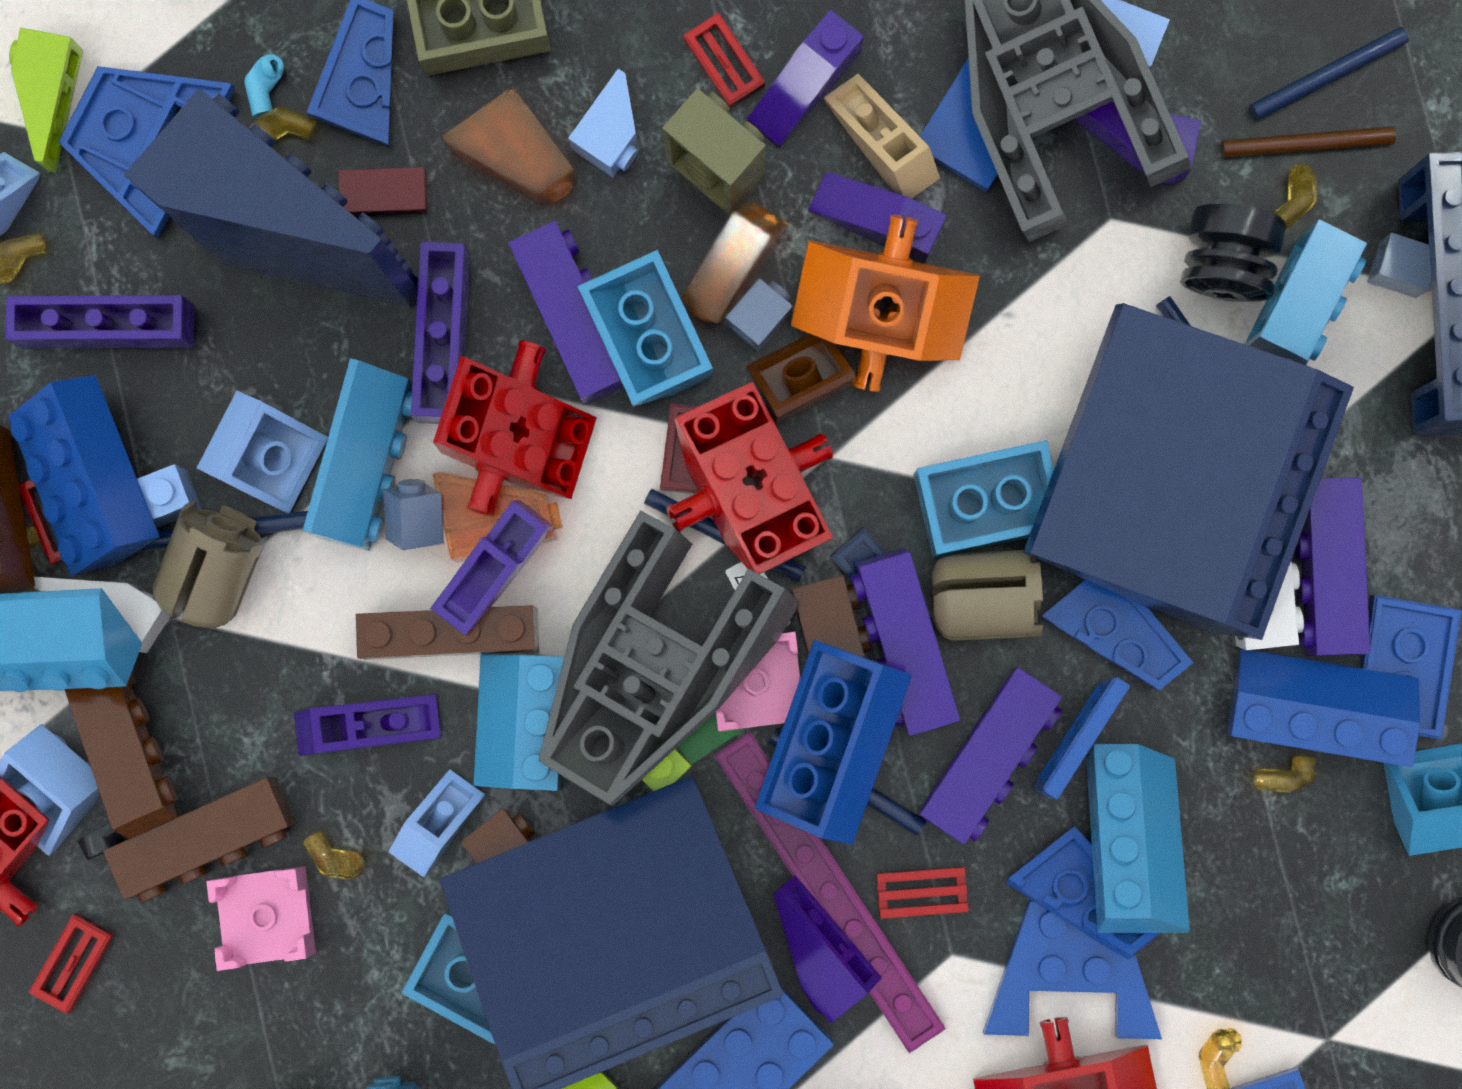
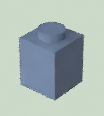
[1367,233,1432,298]
[726,278,793,353]
[383,479,444,550]

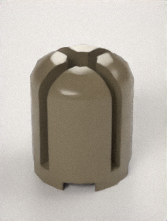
[152,501,267,628]
[931,550,1043,641]

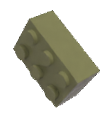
[407,0,551,76]
[662,88,766,217]

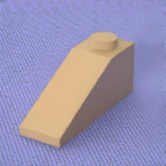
[824,74,940,199]

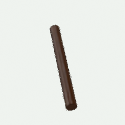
[1221,126,1396,158]

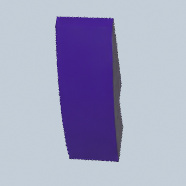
[430,499,554,636]

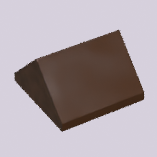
[746,334,856,426]

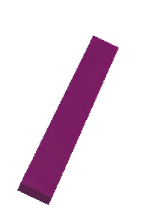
[714,732,946,1053]

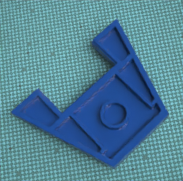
[58,66,235,239]
[982,900,1162,1039]

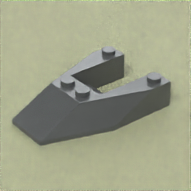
[965,0,1192,242]
[539,510,800,806]

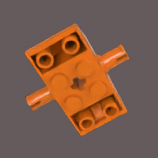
[791,214,980,392]

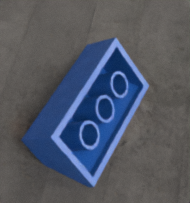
[754,640,912,845]
[1226,648,1420,768]

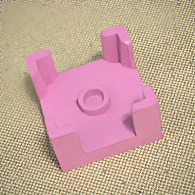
[716,632,800,731]
[206,866,316,971]

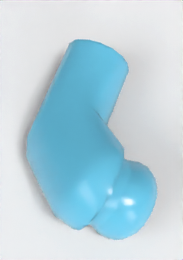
[244,54,284,119]

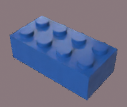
[8,375,160,577]
[652,981,834,1089]

